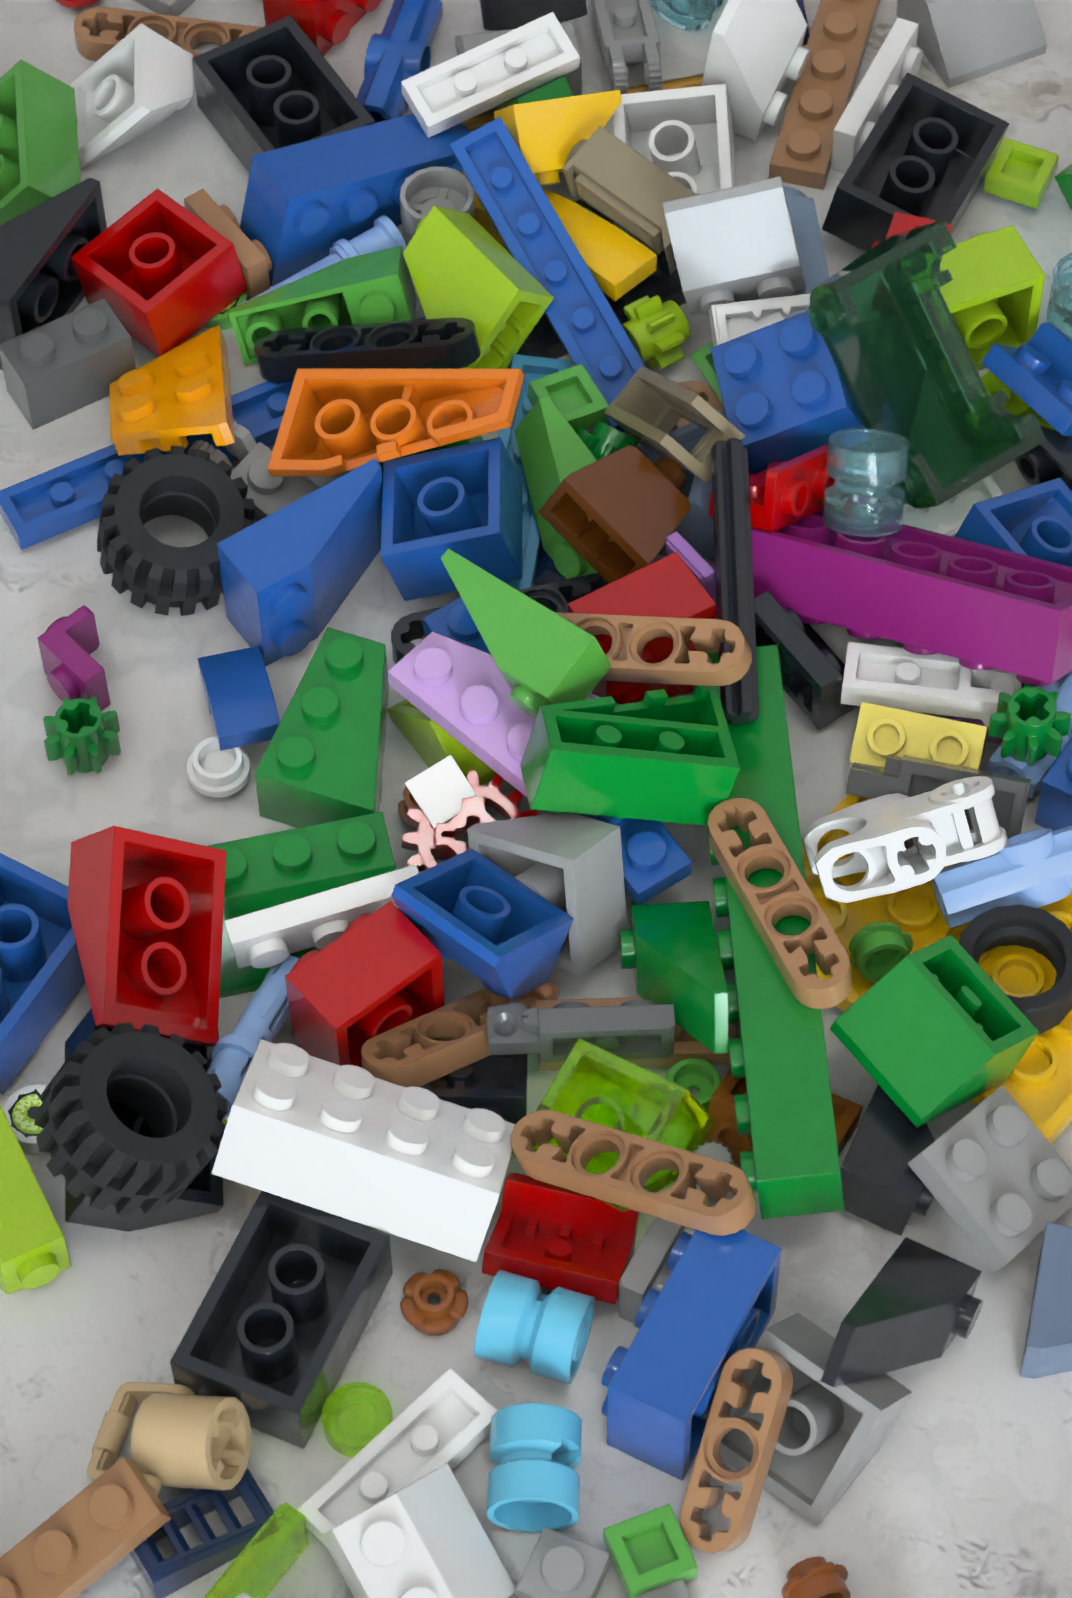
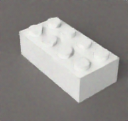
[211,1039,516,1262]

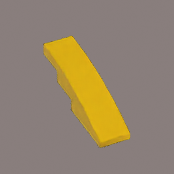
[474,188,657,301]

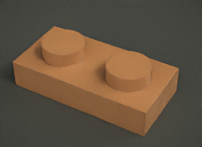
[184,189,272,300]

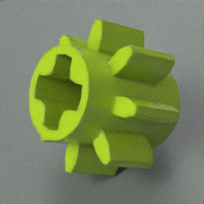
[621,295,691,370]

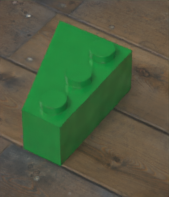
[255,627,389,828]

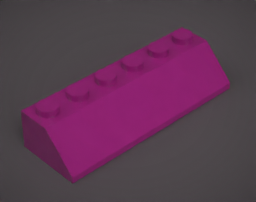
[751,506,1072,686]

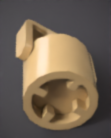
[87,1382,252,1495]

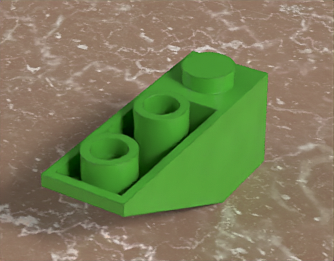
[228,246,417,365]

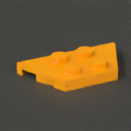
[109,325,235,456]

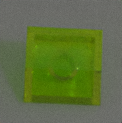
[511,1038,715,1212]

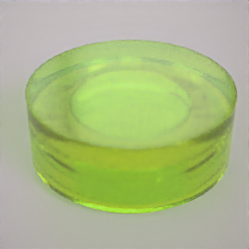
[322,1382,393,1457]

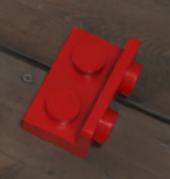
[709,444,842,533]

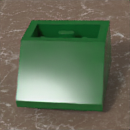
[829,935,1039,1128]

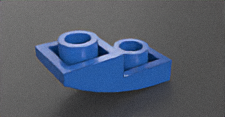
[197,646,280,751]

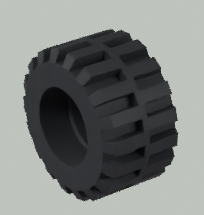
[97,446,256,616]
[34,1022,228,1216]

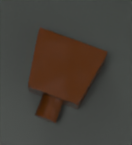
[538,445,691,584]

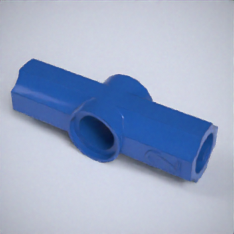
[357,0,443,123]

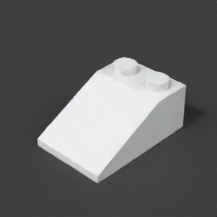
[701,0,810,142]
[613,83,736,252]

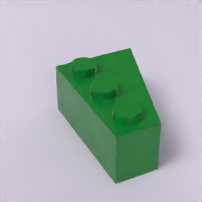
[520,685,740,825]

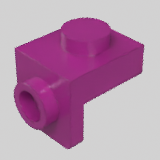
[37,605,111,711]

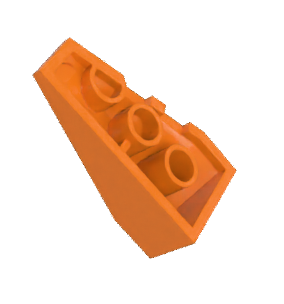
[267,369,524,477]

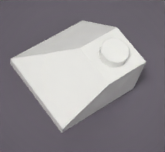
[70,24,195,170]

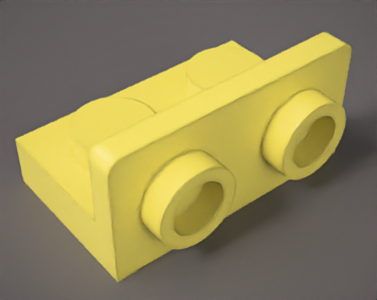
[849,702,987,769]

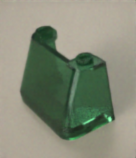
[808,219,1046,509]

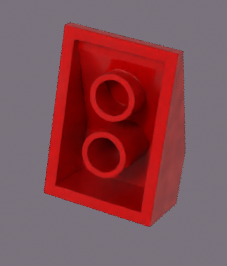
[67,826,226,1047]

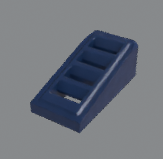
[130,1469,283,1598]

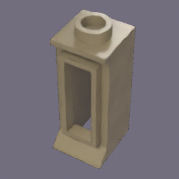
[563,126,697,275]
[604,365,745,484]

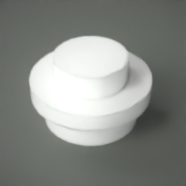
[187,736,251,798]

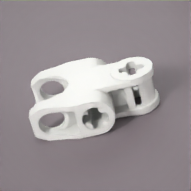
[801,776,1008,903]

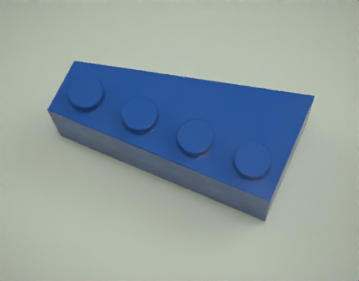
[240,113,471,286]

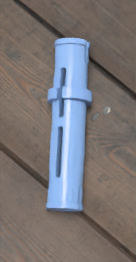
[206,955,299,1119]

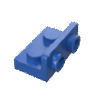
[981,322,1072,437]

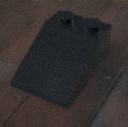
[0,177,107,371]

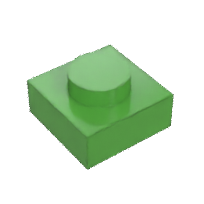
[527,364,609,432]
[603,1503,698,1598]

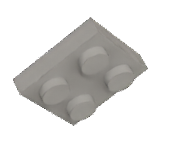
[907,1085,1072,1272]

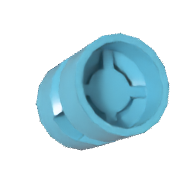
[474,1270,595,1384]
[487,1403,582,1533]

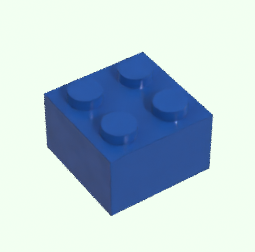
[710,305,871,474]
[381,437,522,601]

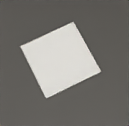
[405,755,479,828]

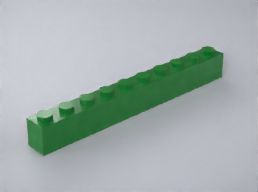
[693,644,845,1219]

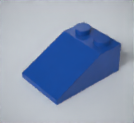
[217,459,383,666]

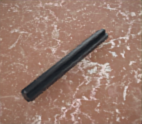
[711,438,759,725]

